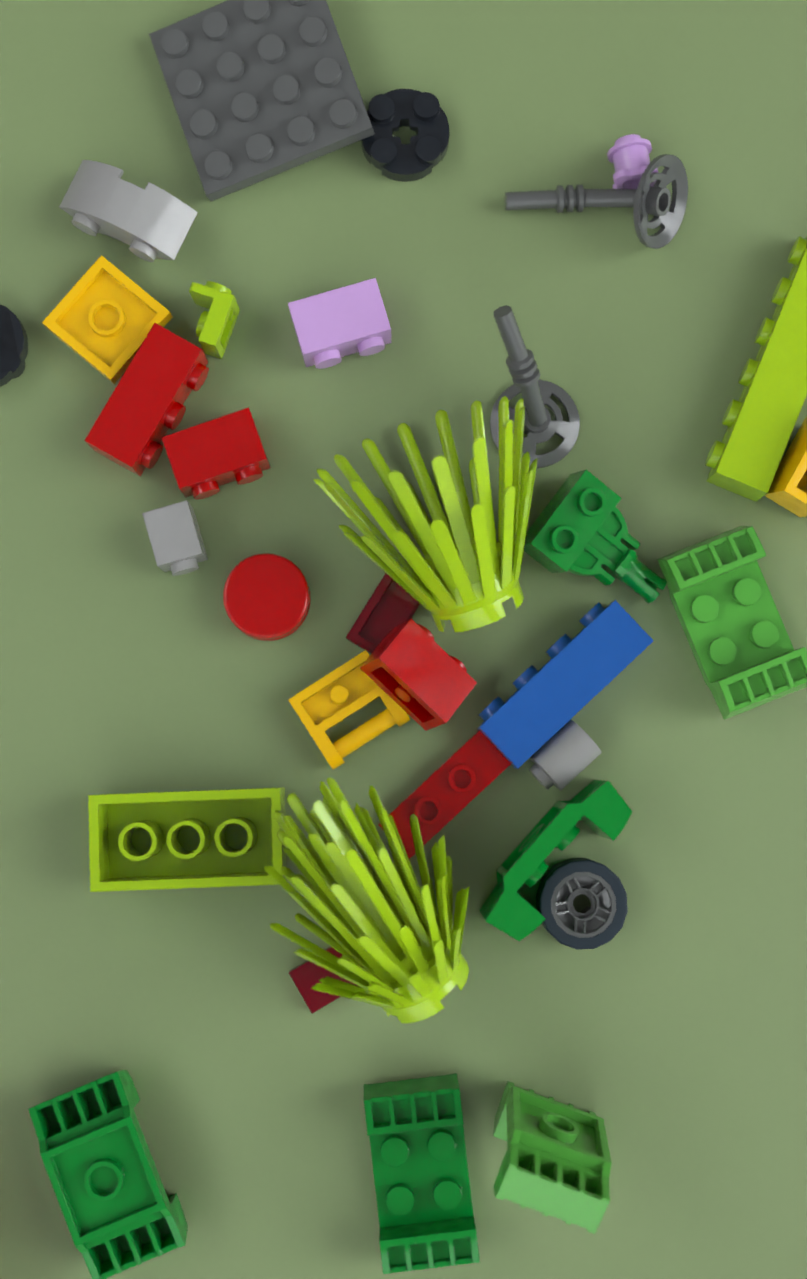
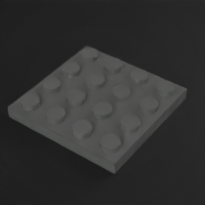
[149,0,375,202]

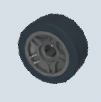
[536,858,628,950]

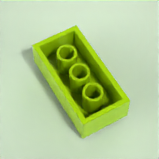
[88,787,287,892]

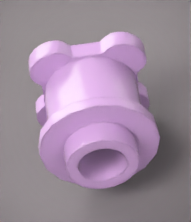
[607,134,658,189]

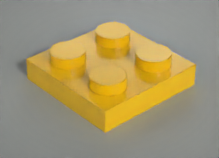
[42,255,173,384]

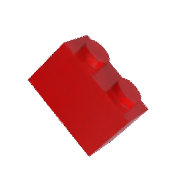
[161,407,271,500]
[360,619,477,731]

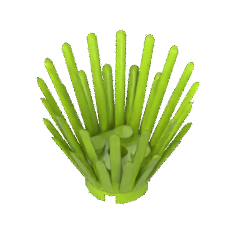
[313,396,538,633]

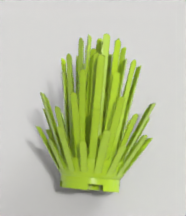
[263,777,470,1023]

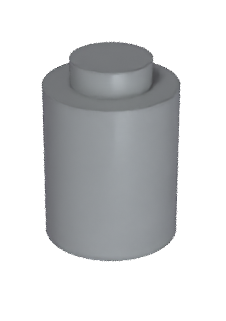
[529,719,602,791]

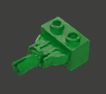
[524,470,667,604]

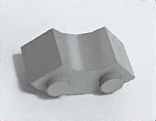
[59,160,198,262]

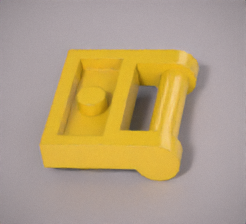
[288,650,411,770]

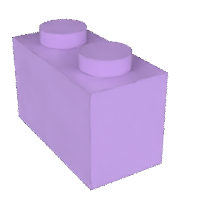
[288,278,391,369]

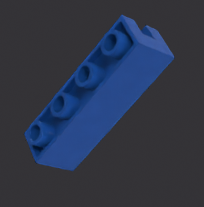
[477,600,654,769]

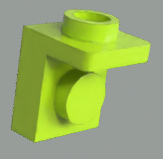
[189,281,240,359]

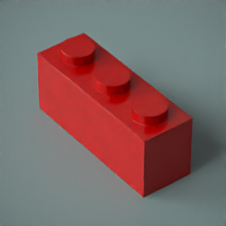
[84,323,209,477]

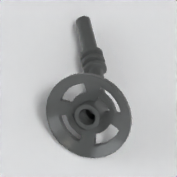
[504,154,688,249]
[490,306,580,468]

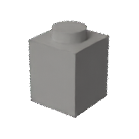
[142,500,208,576]

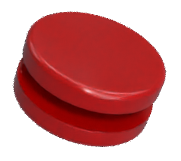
[223,553,311,641]

